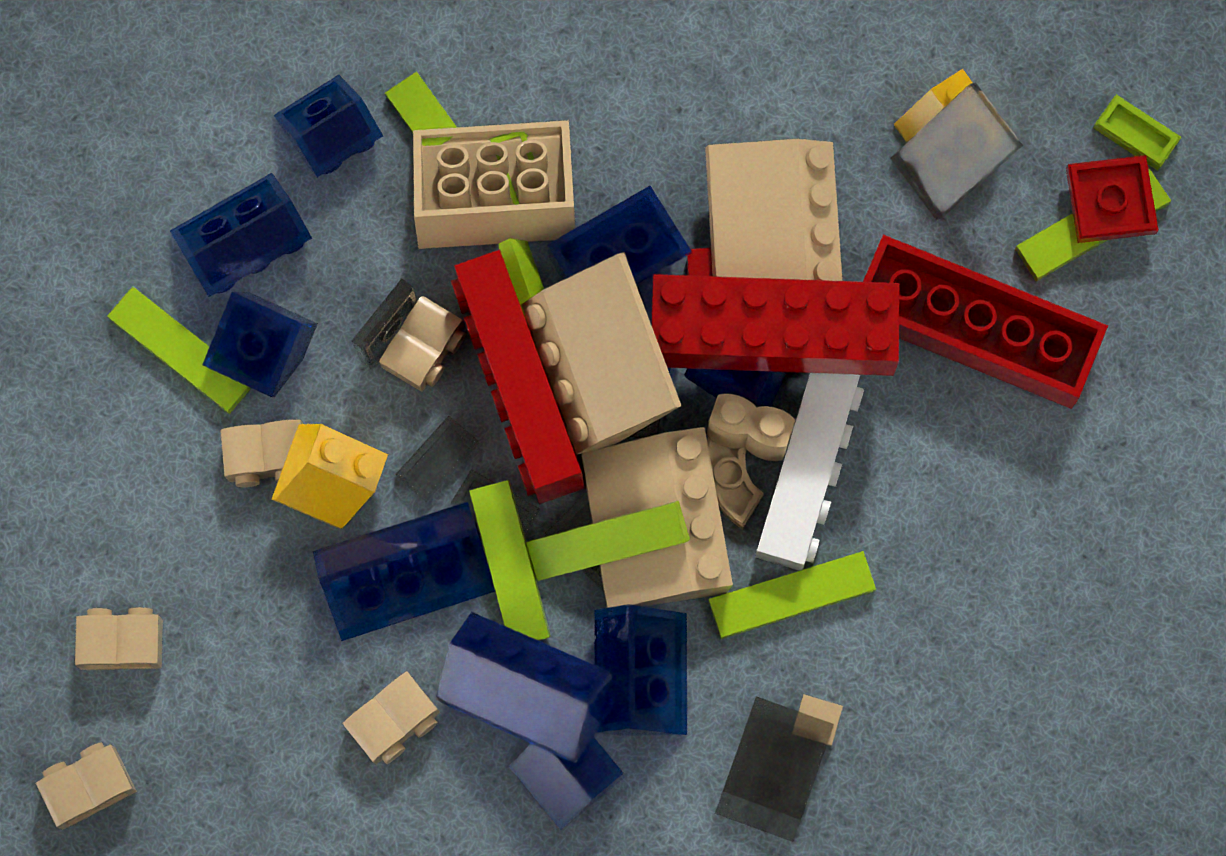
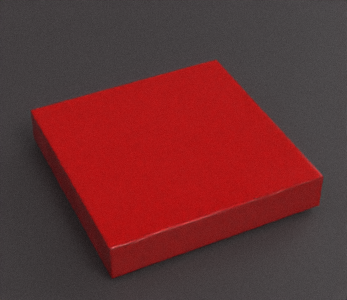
[1066,155,1159,243]

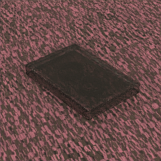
[890,83,1023,220]
[715,696,834,842]

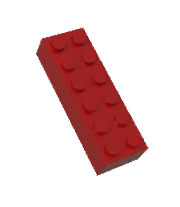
[863,234,1108,409]
[451,249,584,505]
[651,274,900,376]

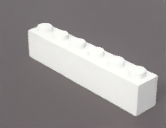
[755,373,864,571]

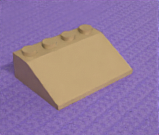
[413,120,576,249]
[705,139,842,281]
[521,253,681,455]
[581,427,733,612]

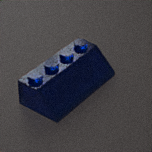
[313,502,496,641]
[436,612,618,764]

